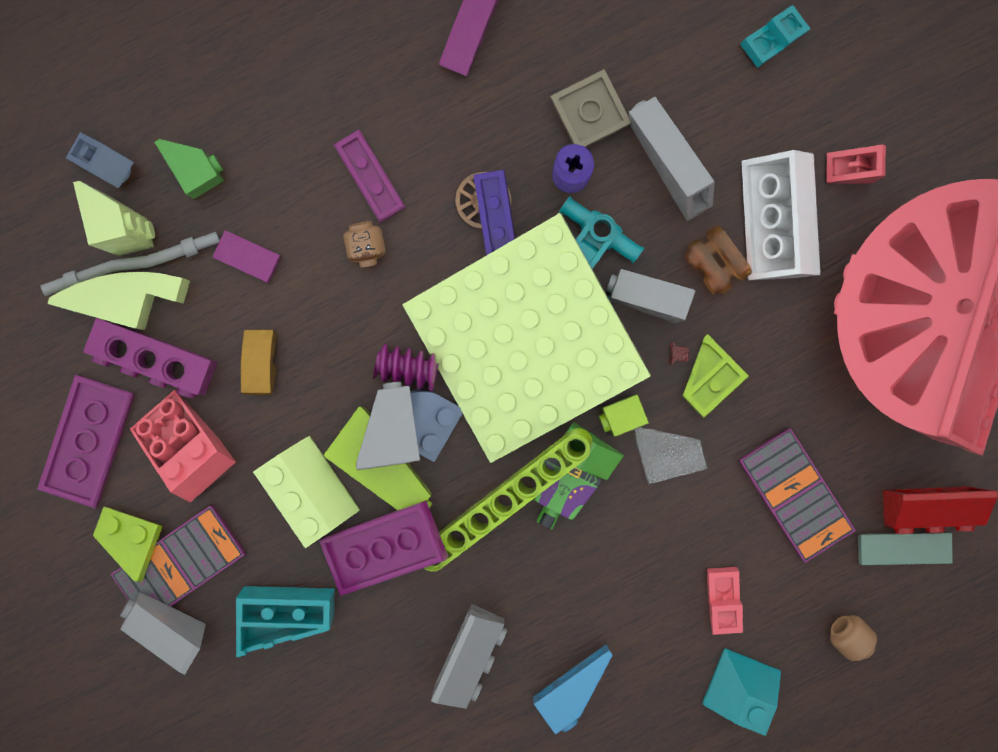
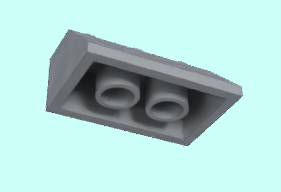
[431,604,507,709]

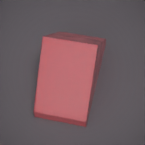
[827,145,886,184]

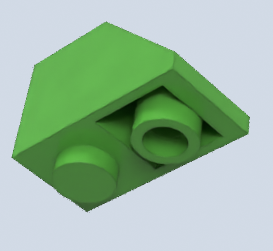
[564,421,624,480]

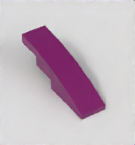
[439,0,499,76]

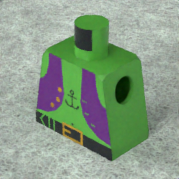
[534,458,601,530]

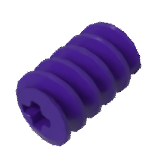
[552,144,594,193]

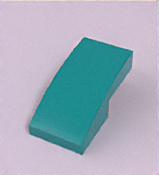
[740,5,810,68]

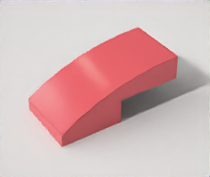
[707,567,743,635]

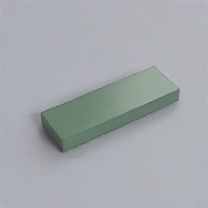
[858,532,953,565]

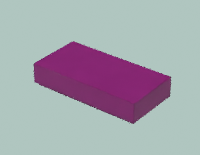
[213,230,281,283]

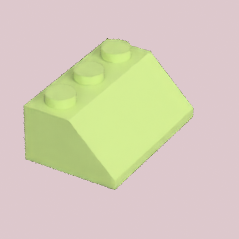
[73,181,155,256]
[253,436,360,548]

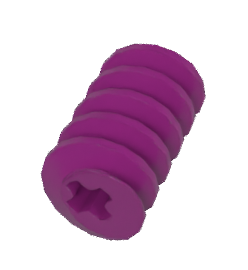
[373,343,439,392]

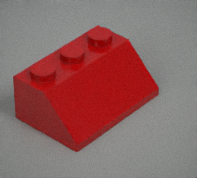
[883,486,998,534]

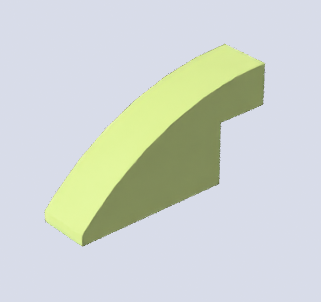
[48,272,190,330]

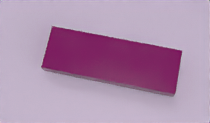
[333,130,406,223]

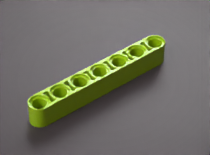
[424,428,593,572]

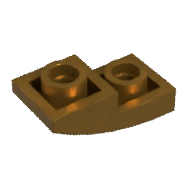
[241,330,277,395]

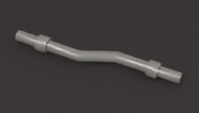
[41,232,220,296]

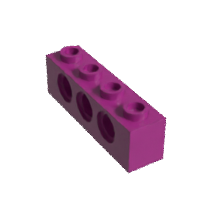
[83,318,218,399]

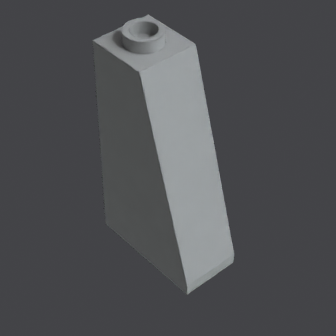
[629,97,715,221]

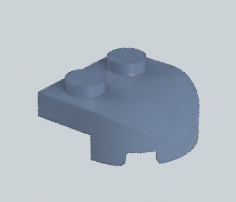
[410,388,463,462]

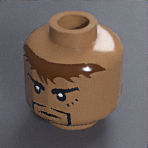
[343,221,386,267]

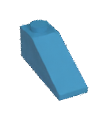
[533,644,613,734]

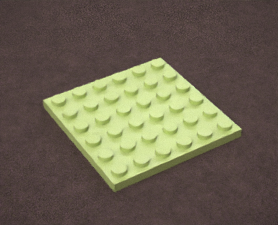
[402,213,651,463]

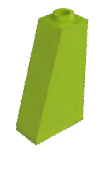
[323,406,433,510]

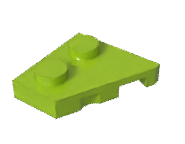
[683,334,748,419]
[93,507,162,582]

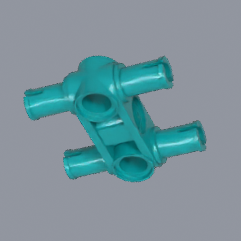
[559,196,644,299]

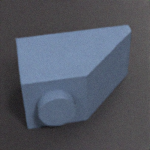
[66,132,134,188]

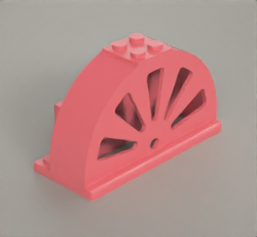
[834,179,998,456]

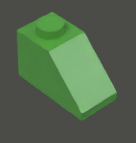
[155,139,224,199]

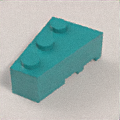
[236,586,335,658]

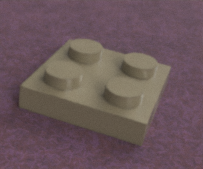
[550,69,632,148]

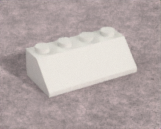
[742,150,820,280]

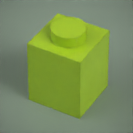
[599,395,649,437]

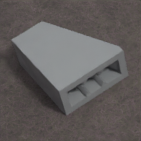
[606,269,696,324]
[356,382,420,471]
[120,592,206,675]

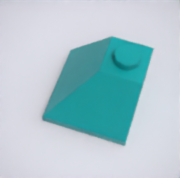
[702,648,781,736]

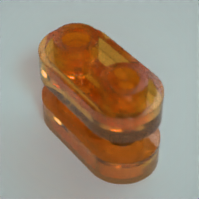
[685,225,752,295]

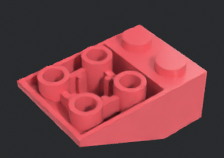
[130,390,236,502]

